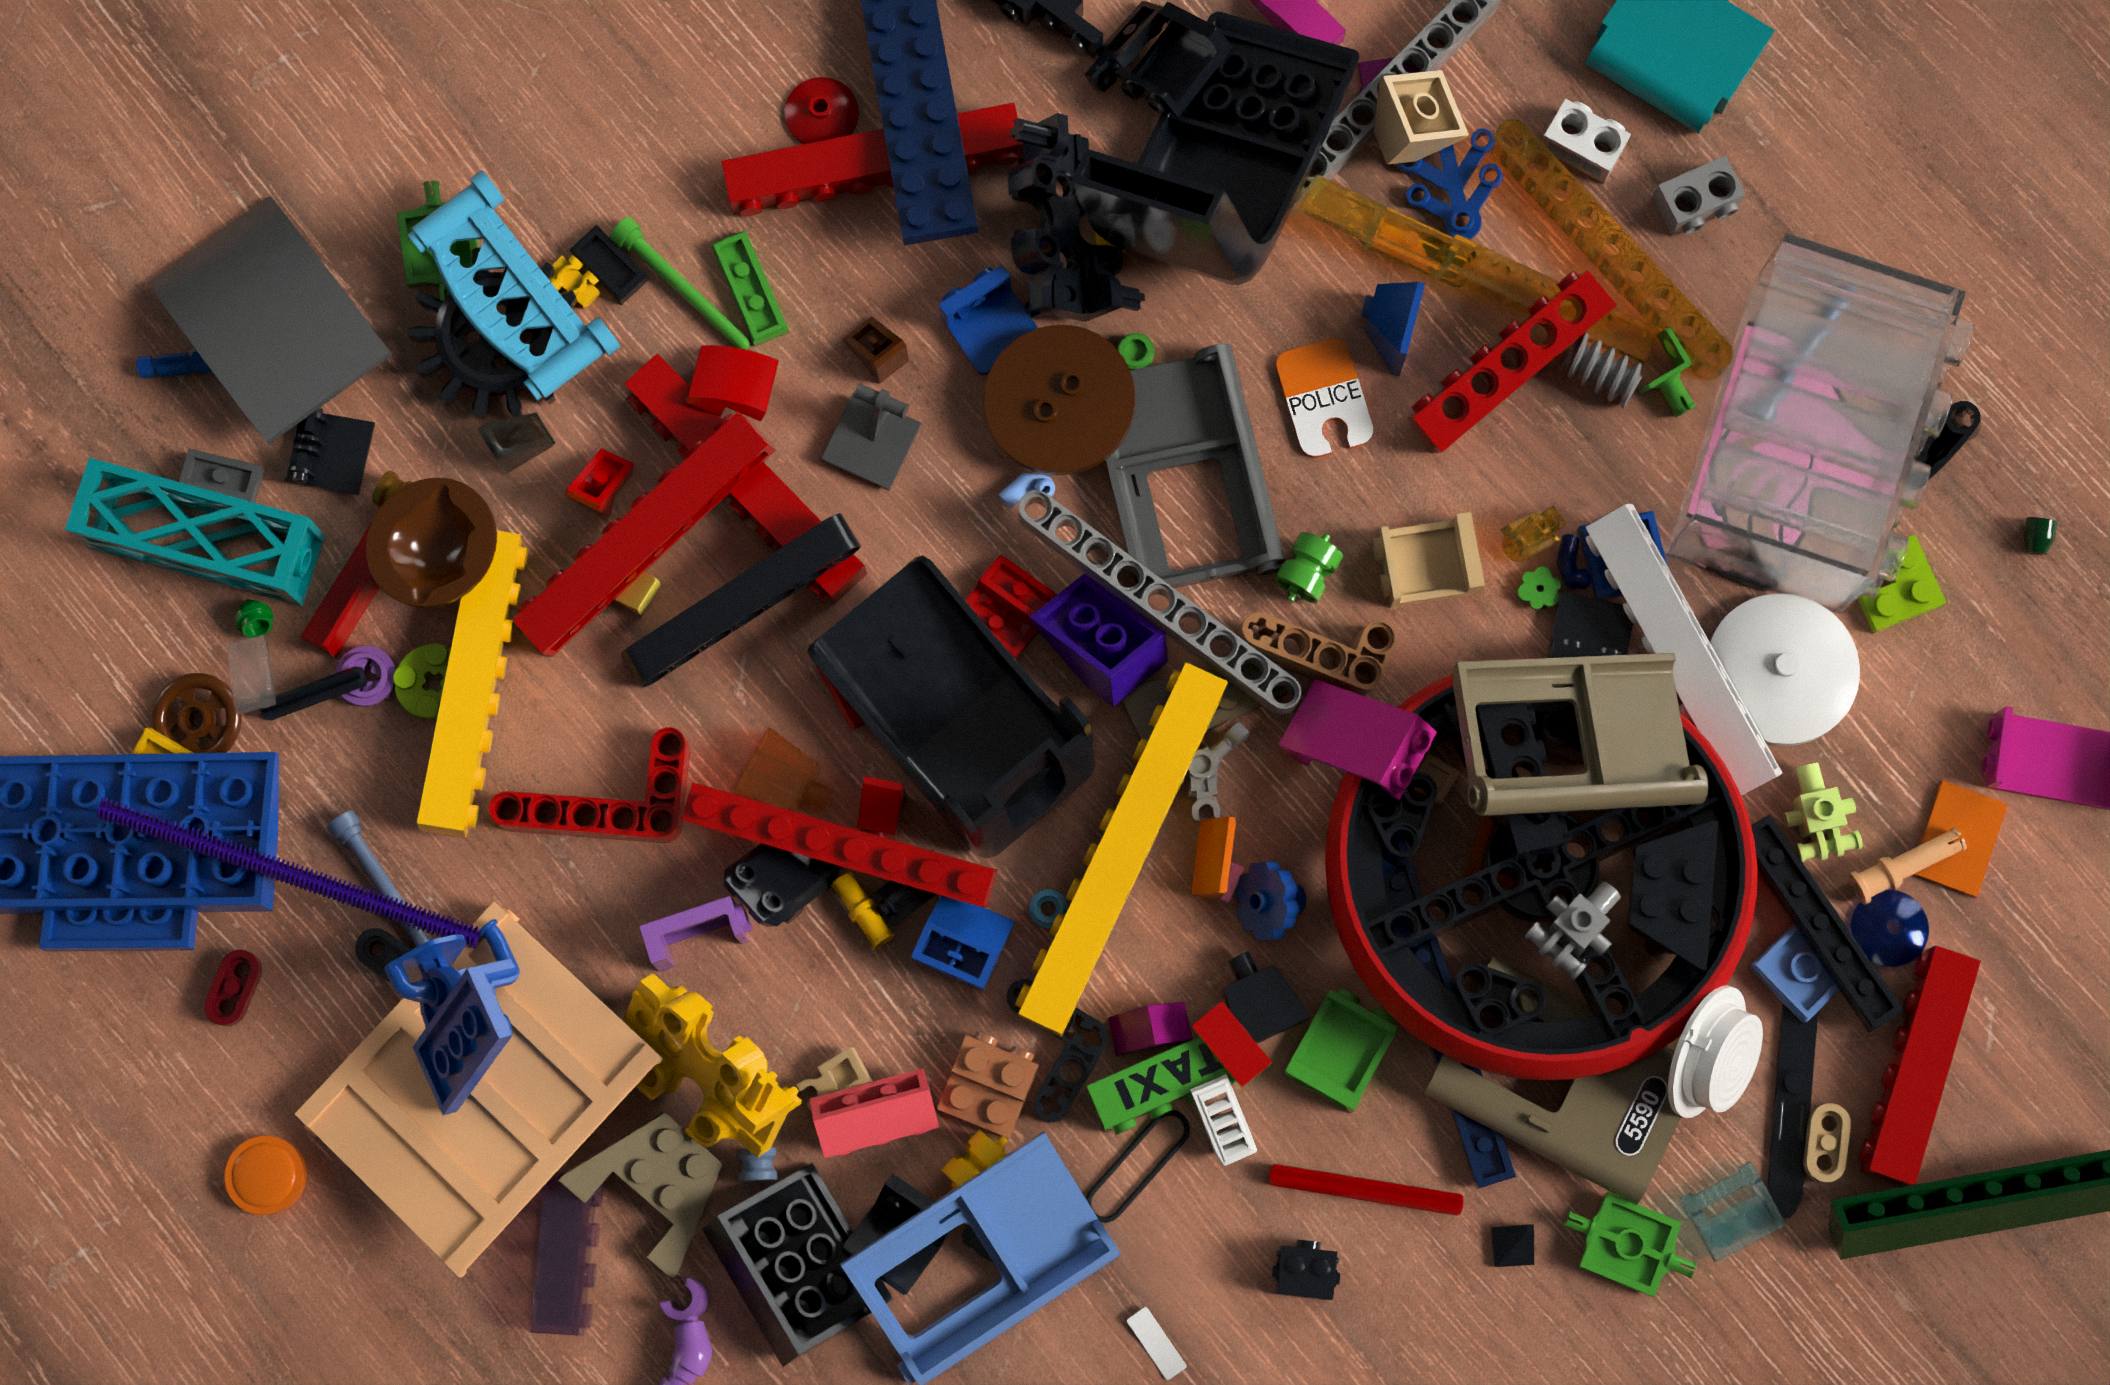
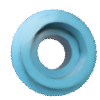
[1029,889,1068,929]

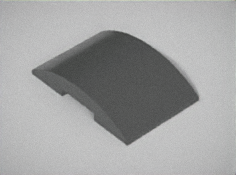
[148,196,392,445]

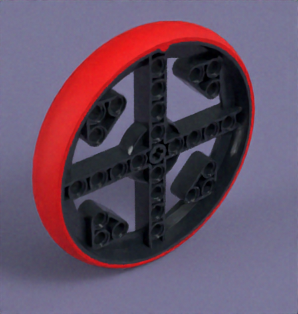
[1325,658,1758,1080]

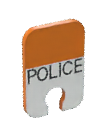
[1276,338,1373,458]

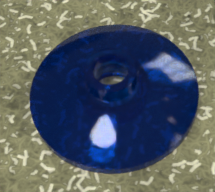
[1850,890,1929,967]

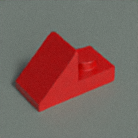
[565,448,634,517]

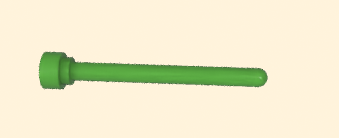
[609,216,750,350]

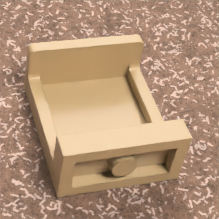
[1373,512,1485,608]

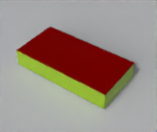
[1191,1001,1272,1088]

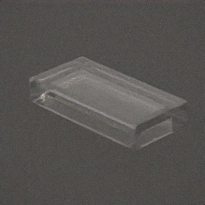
[226,635,276,714]

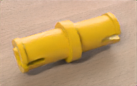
[831,872,895,949]

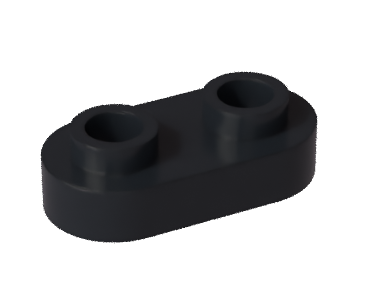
[355,928,413,984]

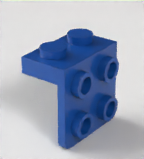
[939,264,1038,375]

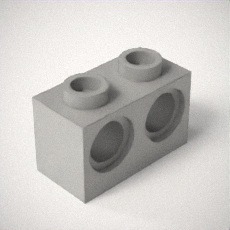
[1652,155,1746,236]

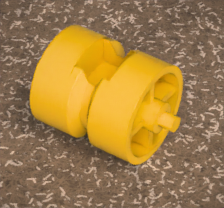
[941,1129,1008,1192]

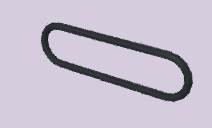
[1086,1110,1190,1223]

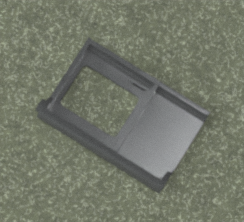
[1106,343,1286,588]

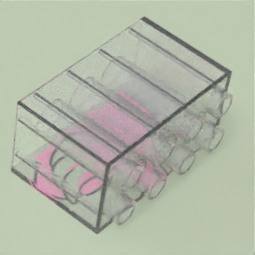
[1666,232,1974,614]

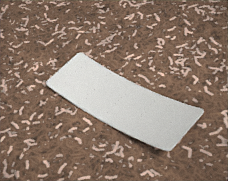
[1127,1307,1187,1380]

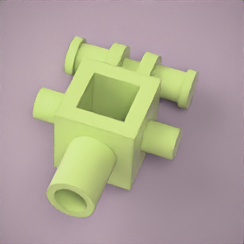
[1783,763,1863,862]

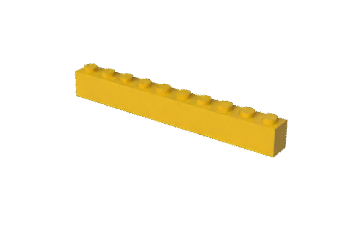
[1015,662,1228,1037]

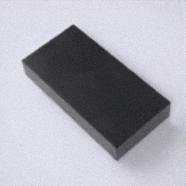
[570,225,649,305]

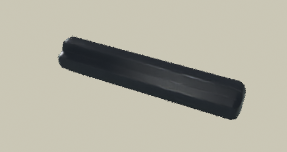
[259,666,367,721]

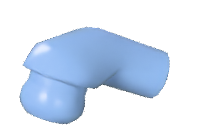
[998,473,1055,509]

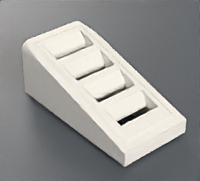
[1190,1074,1257,1166]

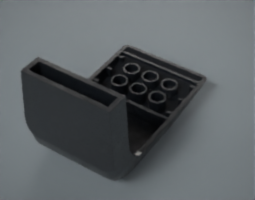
[1070,12,1360,285]

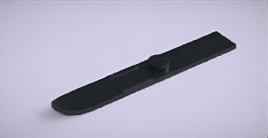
[1768,1003,1818,1219]

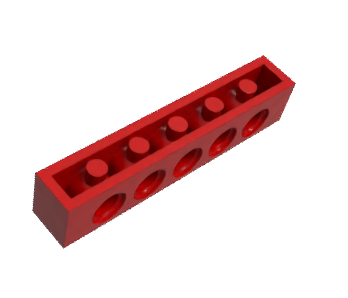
[1408,270,1617,453]

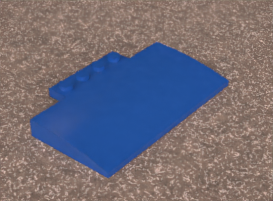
[0,752,279,952]

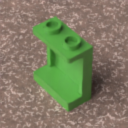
[1283,988,1399,1113]

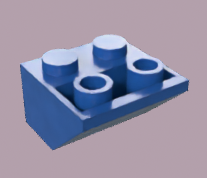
[911,895,1015,993]

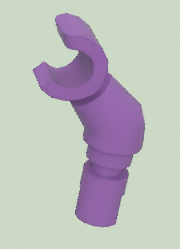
[658,1276,713,1385]

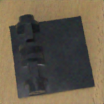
[285,408,375,495]

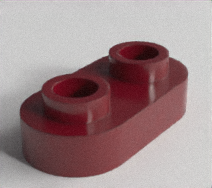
[204,950,262,1027]

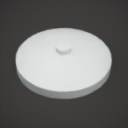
[1709,594,1860,747]

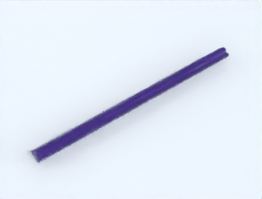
[96,797,480,949]

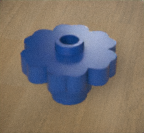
[1235,861,1306,941]

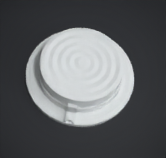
[1668,985,1763,1118]

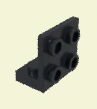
[1547,592,1633,658]
[841,1173,952,1295]

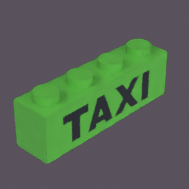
[1086,1037,1236,1135]

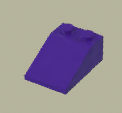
[1030,573,1168,707]

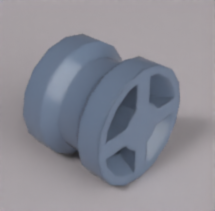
[737,1147,778,1182]

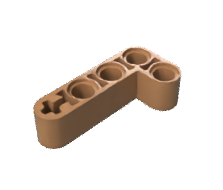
[1235,612,1396,695]

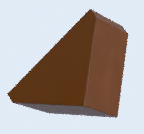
[843,317,909,384]

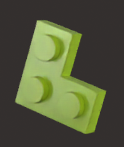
[1858,534,1947,634]

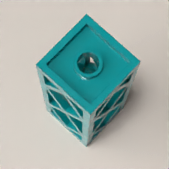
[64,457,326,607]

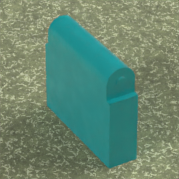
[1585,0,1775,134]

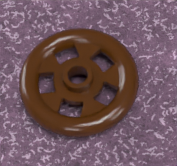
[152,673,242,753]

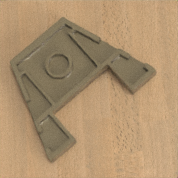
[556,1112,723,1280]

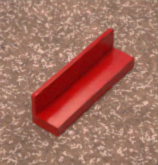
[300,522,380,658]

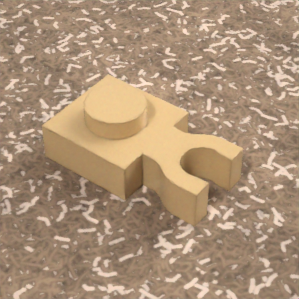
[797,1047,873,1111]

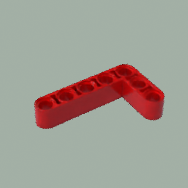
[488,727,690,843]

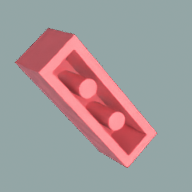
[809,1068,939,1159]

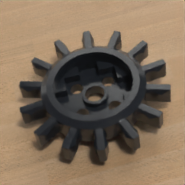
[408,247,578,420]

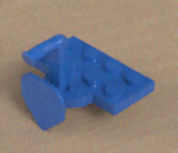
[384,919,520,1115]

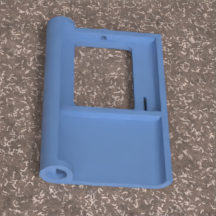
[840,1131,1121,1385]

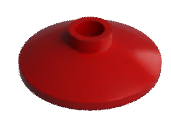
[785,77,859,144]

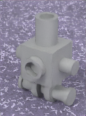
[1524,882,1621,981]

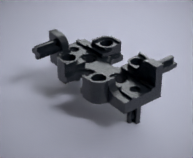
[1008,113,1145,322]

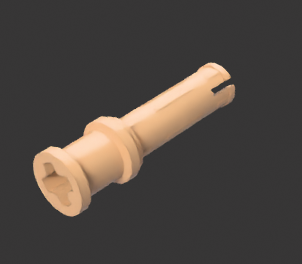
[1848,827,1967,905]

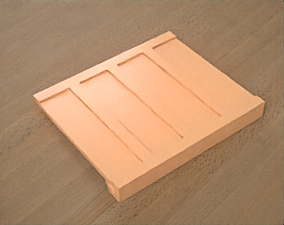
[295,902,663,1278]

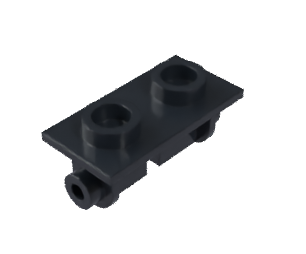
[871,850,937,927]

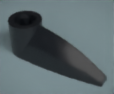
[1902,401,1981,495]

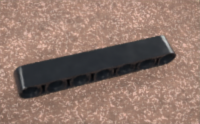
[621,513,861,688]

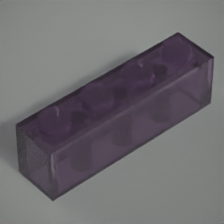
[530,1172,603,1336]

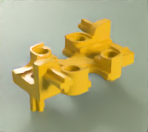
[621,973,802,1158]

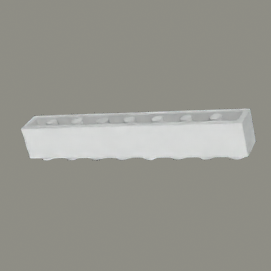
[1586,504,1782,796]

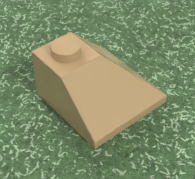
[1374,70,1469,165]

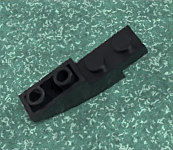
[992,0,1103,58]

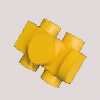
[550,255,600,308]

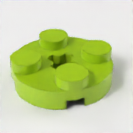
[393,643,451,721]

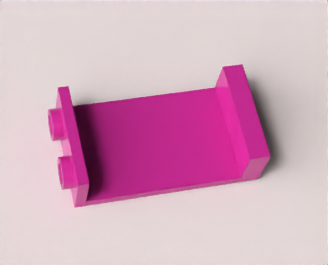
[1278,679,1437,800]
[1982,706,2110,810]

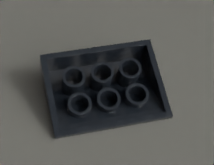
[702,1163,893,1367]

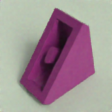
[1108,1002,1193,1056]

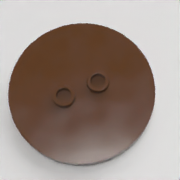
[984,325,1136,475]

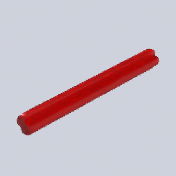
[1268,1164,1464,1216]

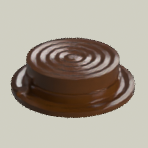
[366,478,497,608]

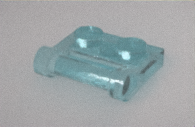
[1680,1161,1786,1262]

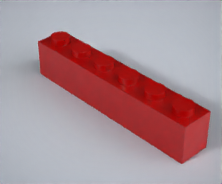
[1858,945,1981,1187]

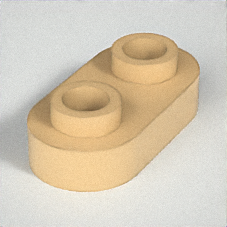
[1803,1103,1851,1183]

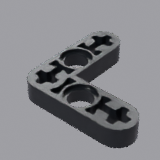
[1007,979,1109,1123]

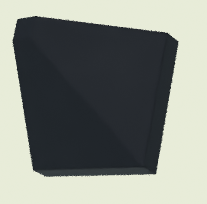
[1491,1224,1534,1267]

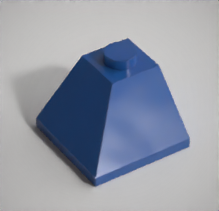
[1361,282,1425,376]

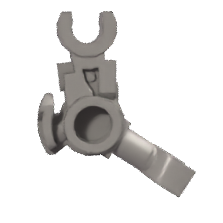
[1182,721,1249,823]

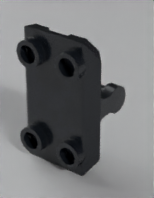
[724,843,840,927]

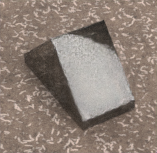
[478,412,555,474]

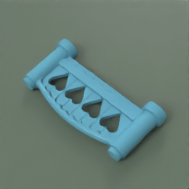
[407,170,621,401]

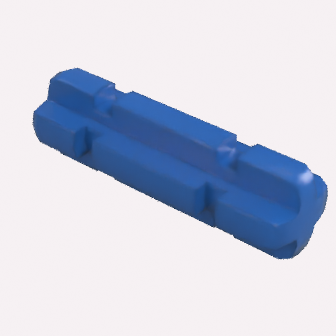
[136,351,212,378]

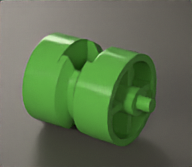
[1274,532,1343,604]

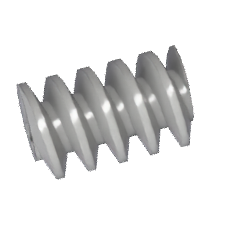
[1558,332,1643,409]

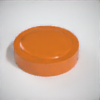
[224,1135,307,1216]

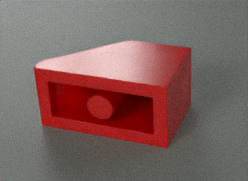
[857,776,907,841]

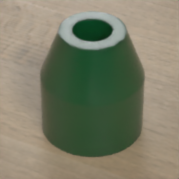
[2023,517,2058,555]

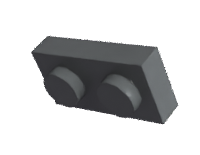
[179,448,265,503]

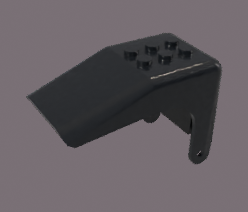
[807,555,1095,858]

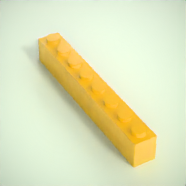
[417,531,528,838]

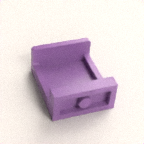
[639,896,753,972]

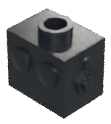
[1272,1240,1340,1300]

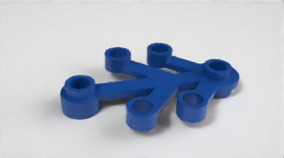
[1399,128,1503,241]

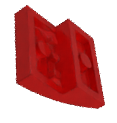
[685,345,779,421]
[965,554,1057,660]

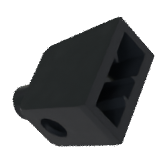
[1223,951,1310,1044]

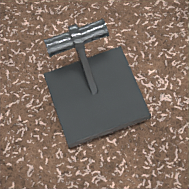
[821,383,922,491]

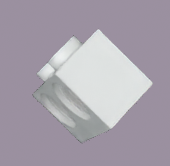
[1539,98,1631,184]

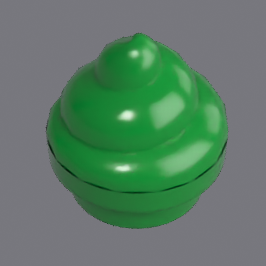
[234,599,274,638]

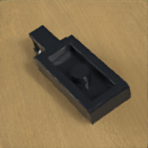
[1084,1,1166,92]

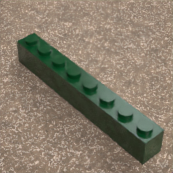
[1828,1150,2110,1260]

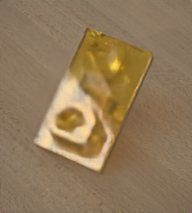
[1500,506,1567,562]

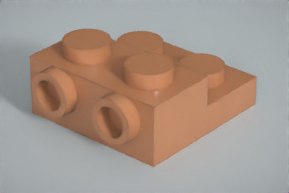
[937,1031,1039,1140]

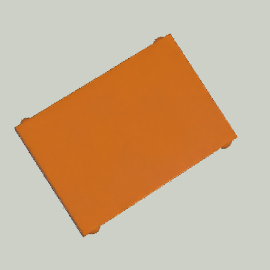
[1913,780,2008,898]

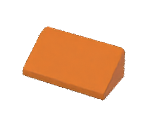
[1191,816,1236,900]

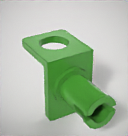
[1638,327,1696,418]

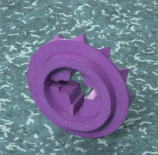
[335,646,396,707]

